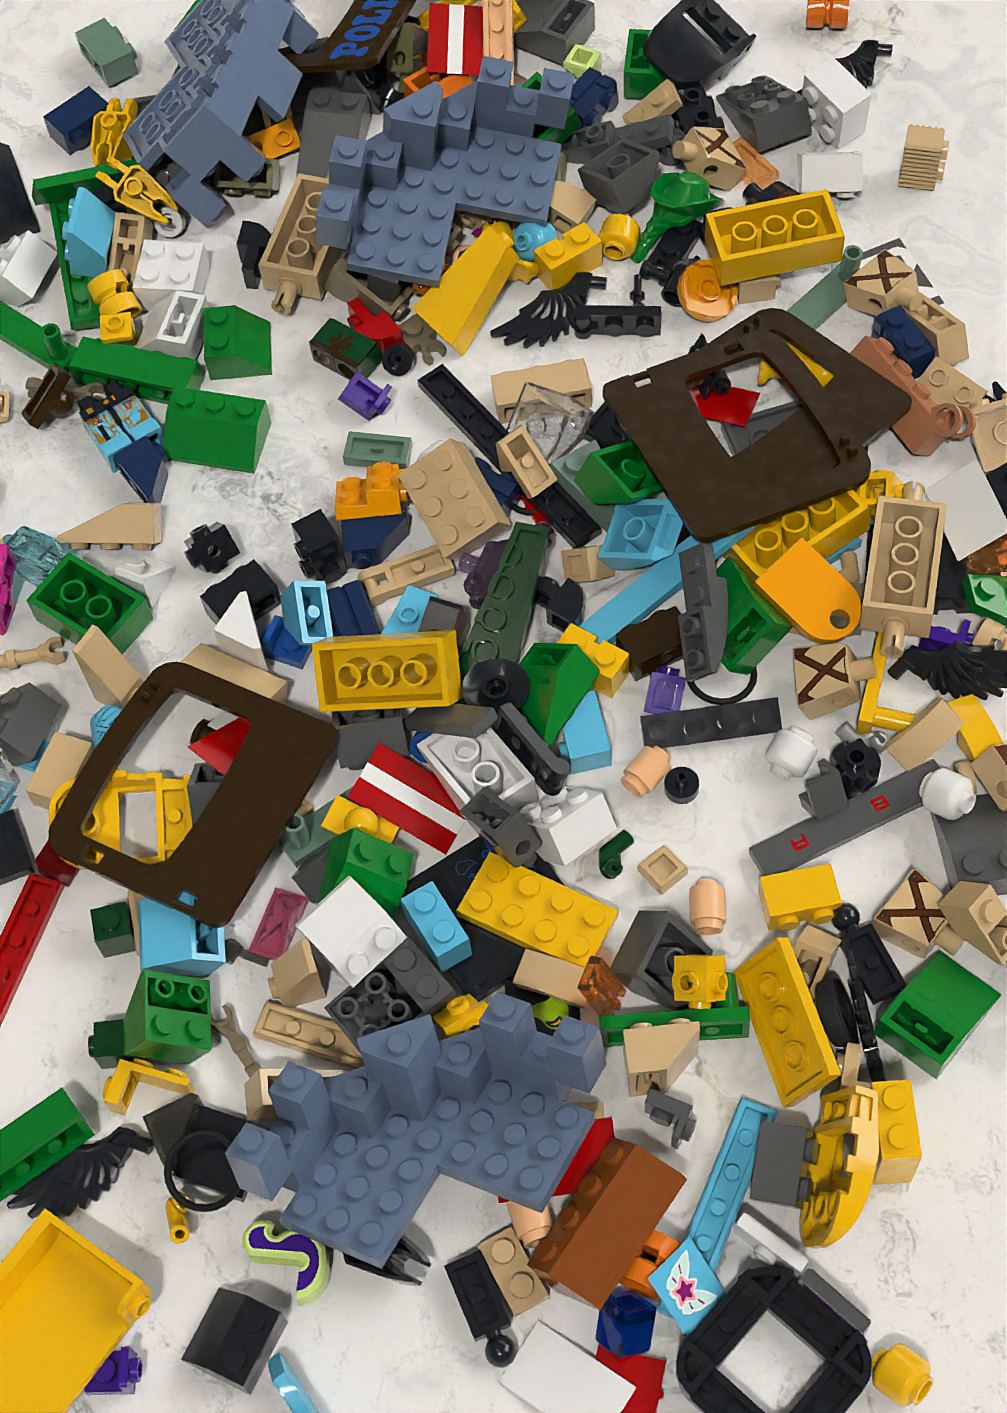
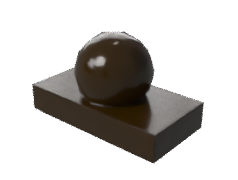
[21,362,74,430]

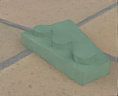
[550,439,616,532]

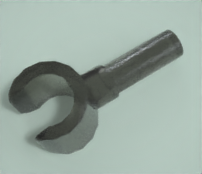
[225,938,270,967]

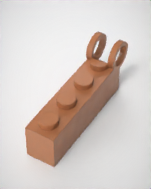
[850,336,976,457]

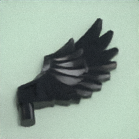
[796,40,893,95]
[490,272,607,349]
[888,640,1007,701]
[842,935,886,1083]
[7,1126,155,1219]

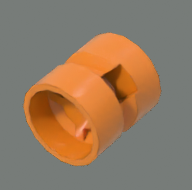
[806,0,849,29]
[619,1229,681,1300]

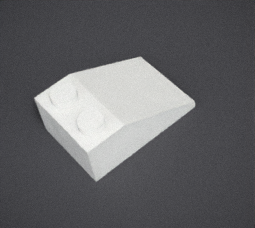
[417,727,538,827]

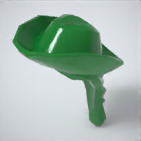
[631,172,725,264]

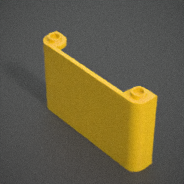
[0,1208,152,1413]

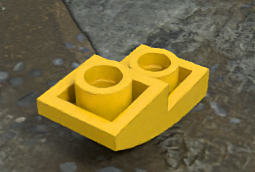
[947,694,1004,762]

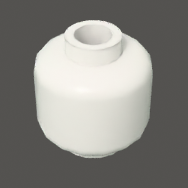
[765,726,817,781]
[919,768,976,820]

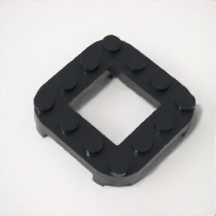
[675,1266,872,1413]

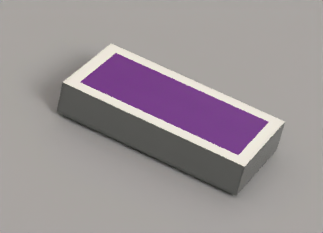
[799,1268,871,1336]

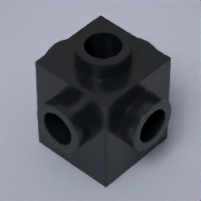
[184,522,240,574]
[830,738,881,800]

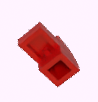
[347,297,403,357]

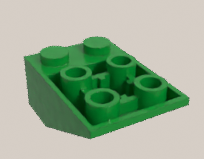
[716,556,793,675]
[518,643,600,747]
[875,951,1001,1080]

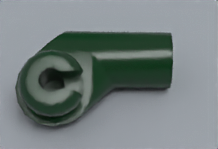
[598,829,634,879]

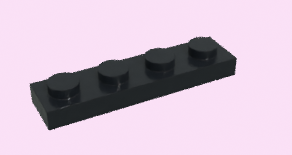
[640,697,782,748]

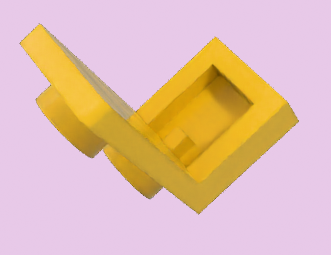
[103,1058,195,1116]

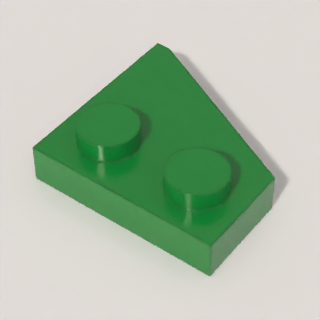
[962,574,1007,628]

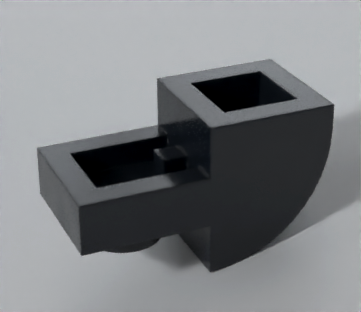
[236,220,271,289]
[534,576,584,633]

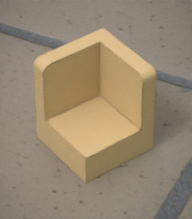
[561,544,615,583]

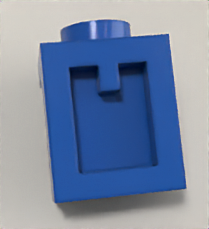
[260,615,312,670]

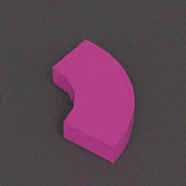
[0,544,17,636]

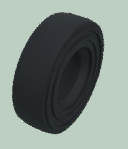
[815,978,858,1047]

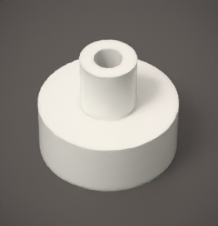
[154,206,186,237]

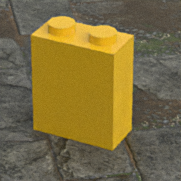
[870,1080,922,1185]

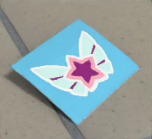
[648,1237,726,1338]

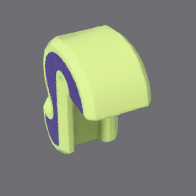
[242,1221,331,1306]

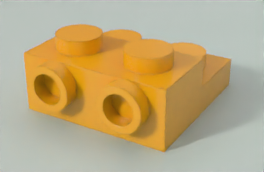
[335,462,407,520]

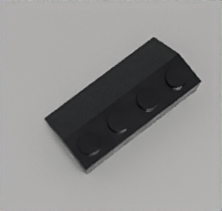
[0,143,41,245]

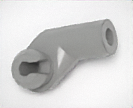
[835,721,889,754]

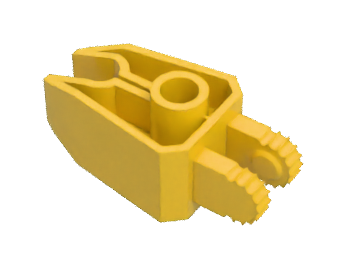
[90,98,138,167]
[95,155,178,225]

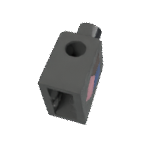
[459,787,541,868]

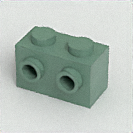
[75,17,138,87]

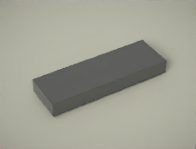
[403,704,498,738]

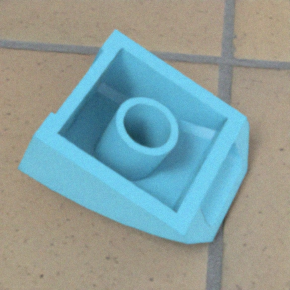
[597,499,683,570]

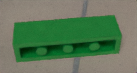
[69,336,203,405]
[0,1087,95,1202]

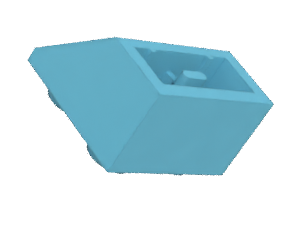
[62,187,115,277]
[138,892,226,977]

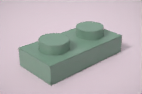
[343,431,412,469]

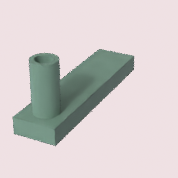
[786,245,863,343]
[278,787,377,868]

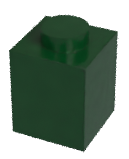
[90,901,136,958]
[88,1019,145,1069]

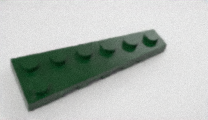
[454,521,550,705]

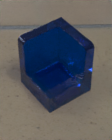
[595,1290,657,1358]

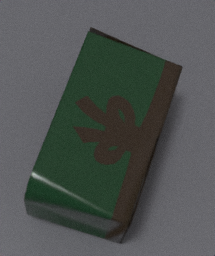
[309,318,382,380]

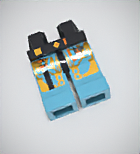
[77,381,164,473]

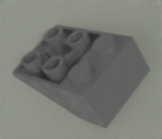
[513,0,595,65]
[716,75,812,152]
[324,936,459,1054]

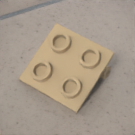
[917,356,988,444]

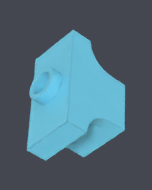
[381,585,439,634]

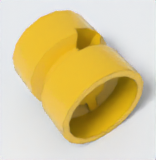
[87,269,142,319]

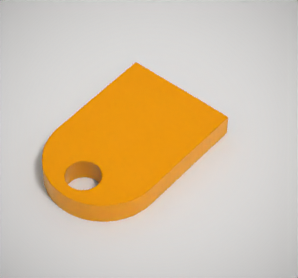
[753,538,862,644]

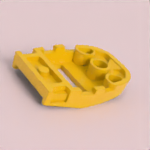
[49,770,193,870]
[799,1085,879,1249]

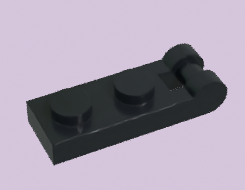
[639,220,703,286]
[573,305,661,340]
[492,702,570,796]

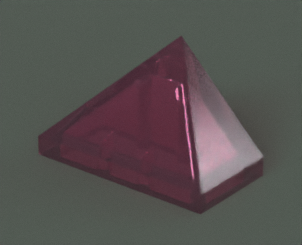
[248,887,309,961]

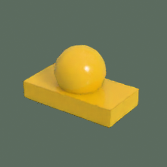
[320,795,399,844]

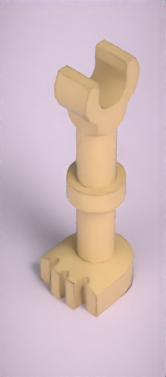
[0,636,66,670]

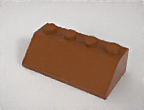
[527,1137,687,1311]

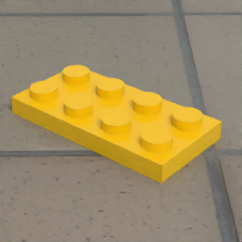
[456,852,619,970]
[733,937,841,1107]

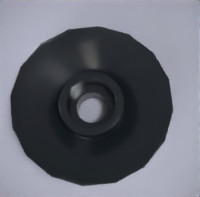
[462,659,530,714]

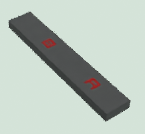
[749,759,940,876]

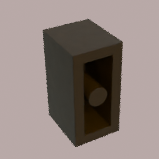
[616,606,683,681]

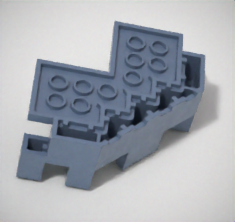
[122,0,319,227]
[316,56,575,288]
[225,992,607,1269]

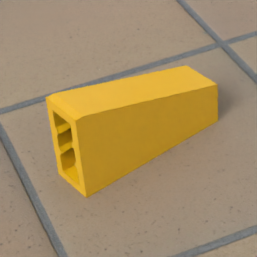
[412,226,519,356]

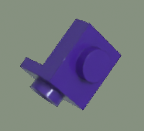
[338,371,392,421]

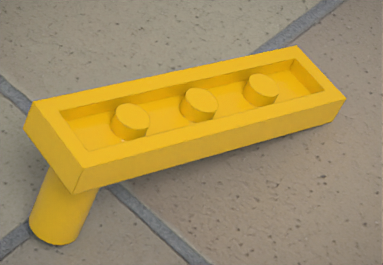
[856,632,916,734]

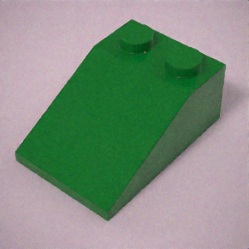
[316,828,413,918]

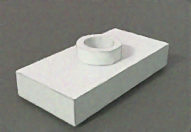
[734,1213,809,1281]

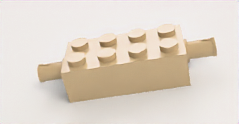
[259,172,342,315]
[859,481,947,659]

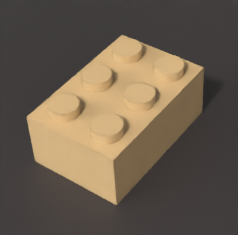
[398,438,512,561]

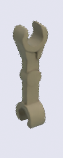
[25,377,104,402]
[211,1005,261,1078]

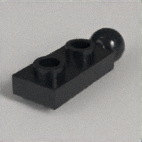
[831,903,907,1005]
[444,1250,516,1368]

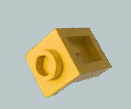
[100,312,138,346]

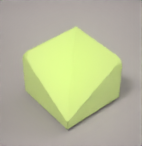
[563,44,602,79]

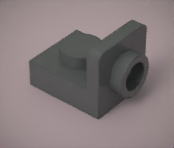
[645,1088,697,1149]

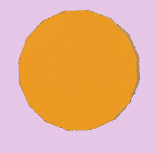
[677,259,738,322]

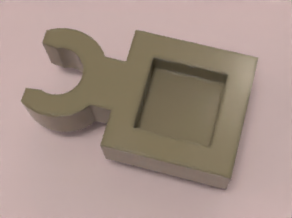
[398,313,446,366]

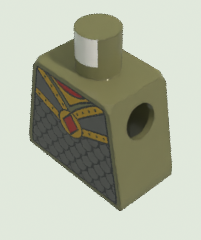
[386,23,428,95]

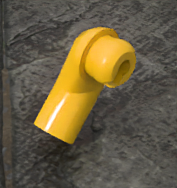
[165,1192,191,1244]

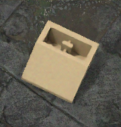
[623,1018,700,1097]

